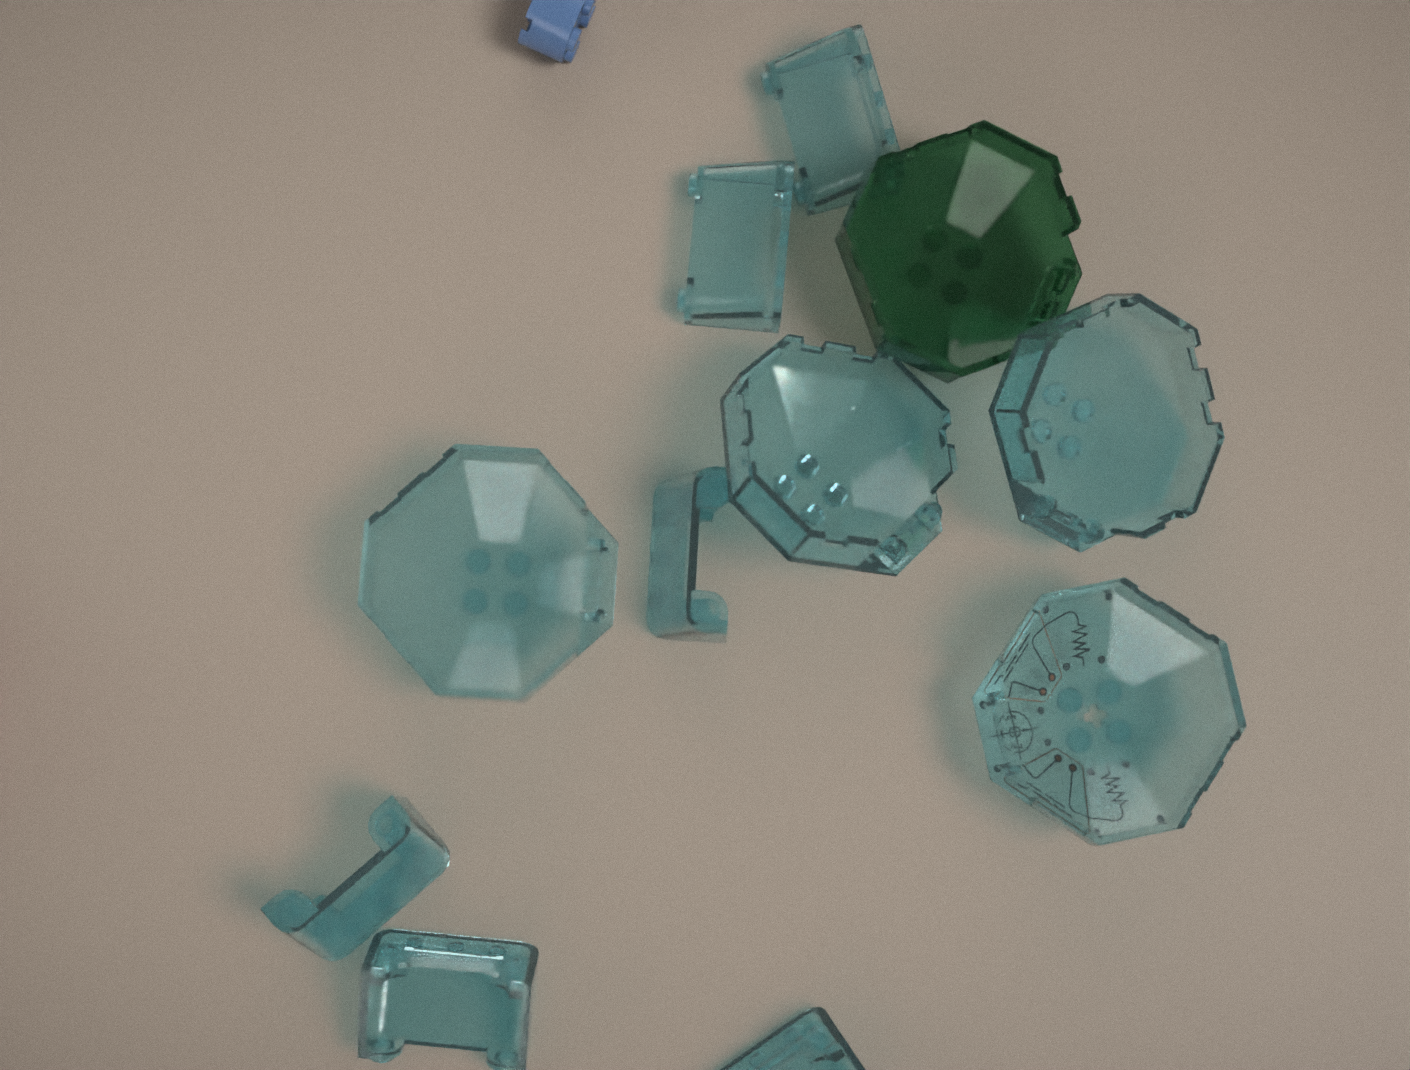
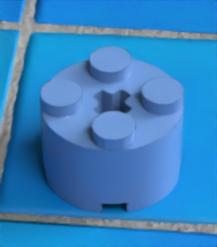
[518,0,596,63]

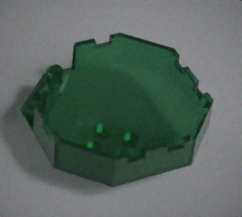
[835,120,1082,384]

